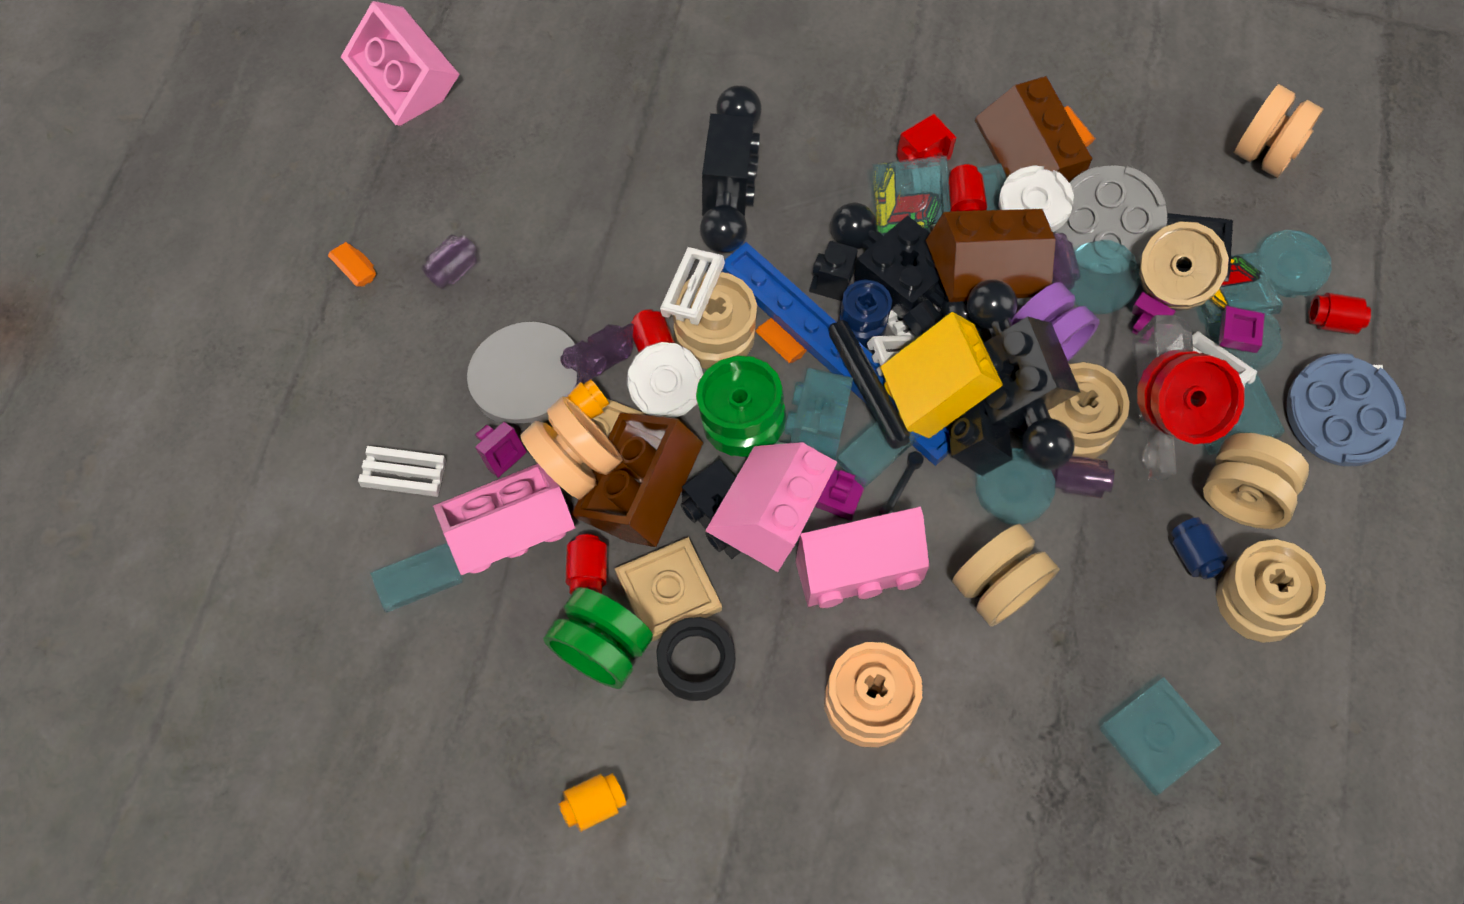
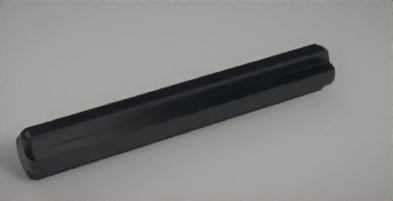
[829,320,910,449]

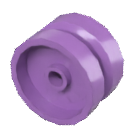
[1011,282,1100,361]

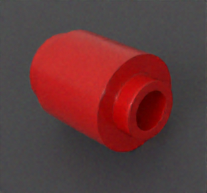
[947,164,987,211]
[1309,292,1371,335]
[629,309,675,353]
[565,534,607,595]

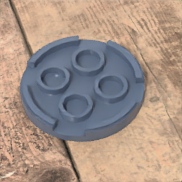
[1287,354,1406,466]

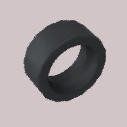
[656,617,736,701]

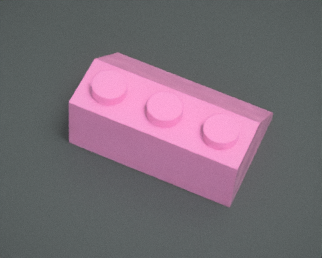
[341,1,460,126]
[706,442,837,572]
[433,464,575,575]
[795,507,929,608]

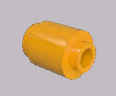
[558,773,626,832]

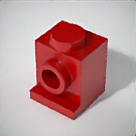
[897,114,957,168]

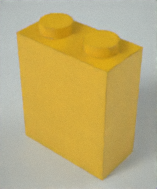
[880,312,1003,438]

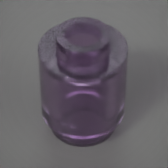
[1052,233,1081,289]
[421,234,477,289]
[1054,455,1115,499]

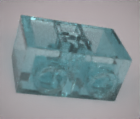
[785,368,853,460]

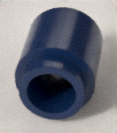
[1171,517,1229,580]

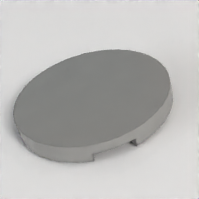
[1055,165,1167,275]
[467,322,583,424]

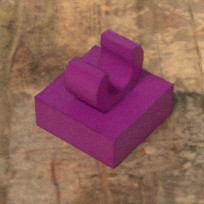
[1131,292,1176,340]
[1219,306,1265,353]
[475,422,527,478]
[815,469,867,521]

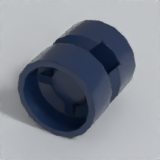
[839,280,892,348]

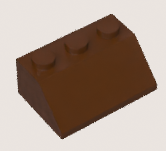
[975,76,1092,183]
[926,209,1056,302]
[571,413,703,547]

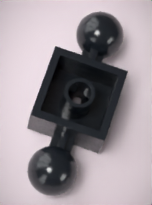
[700,85,762,253]
[831,203,983,333]
[967,279,1081,470]

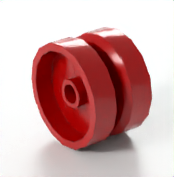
[1137,349,1245,444]

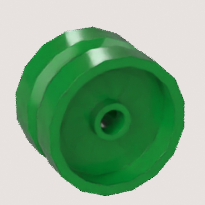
[696,356,786,457]
[543,587,653,689]

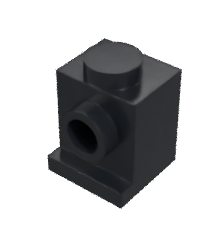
[809,241,858,301]

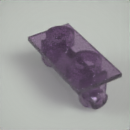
[560,323,634,385]

